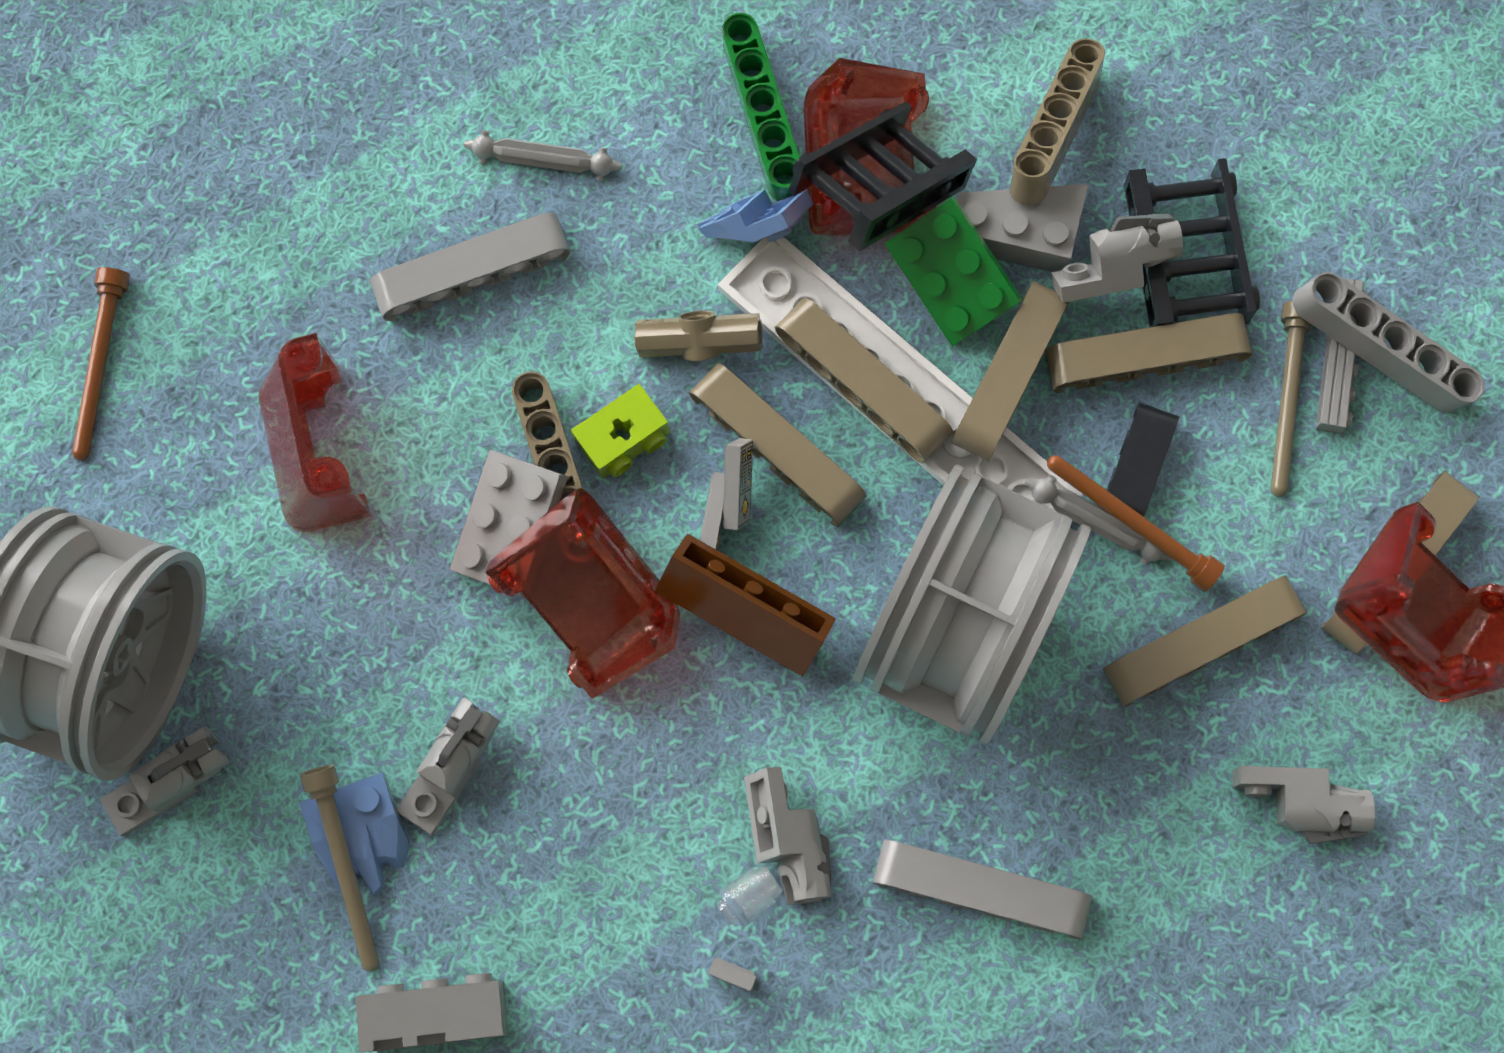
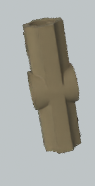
[634,310,763,361]

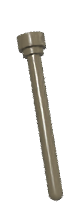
[1271,301,1312,497]
[300,764,379,972]

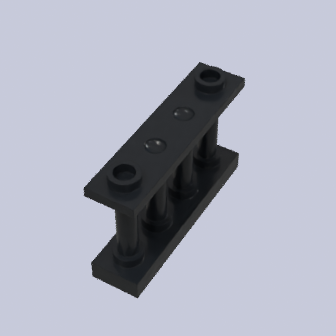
[788,102,977,251]
[1123,158,1260,327]

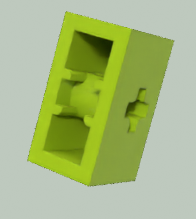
[571,383,670,479]

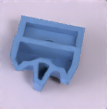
[697,189,813,242]
[299,772,410,896]

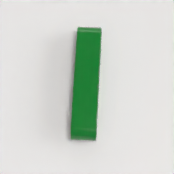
[722,12,800,201]

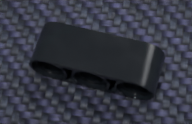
[1107,402,1179,517]

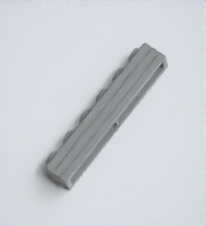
[1316,278,1367,434]

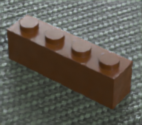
[654,533,836,677]

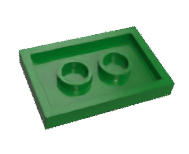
[884,196,1023,347]

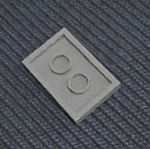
[450,450,568,597]

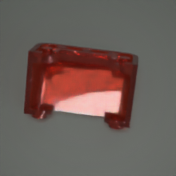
[803,58,936,237]
[259,333,371,533]
[485,488,680,699]
[1335,502,1504,702]

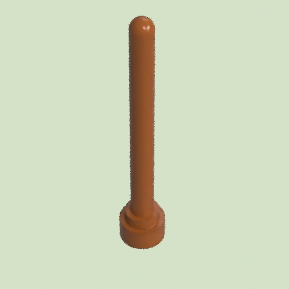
[72,267,130,461]
[1047,455,1225,592]

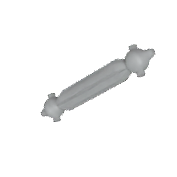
[464,130,622,181]
[1024,475,1172,565]

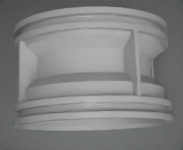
[852,464,1091,746]
[0,506,207,781]

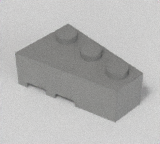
[957,184,1089,272]
[355,973,508,1052]

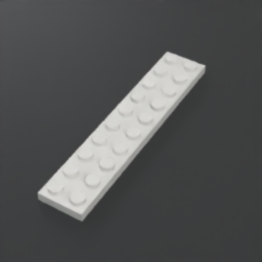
[718,237,1083,511]

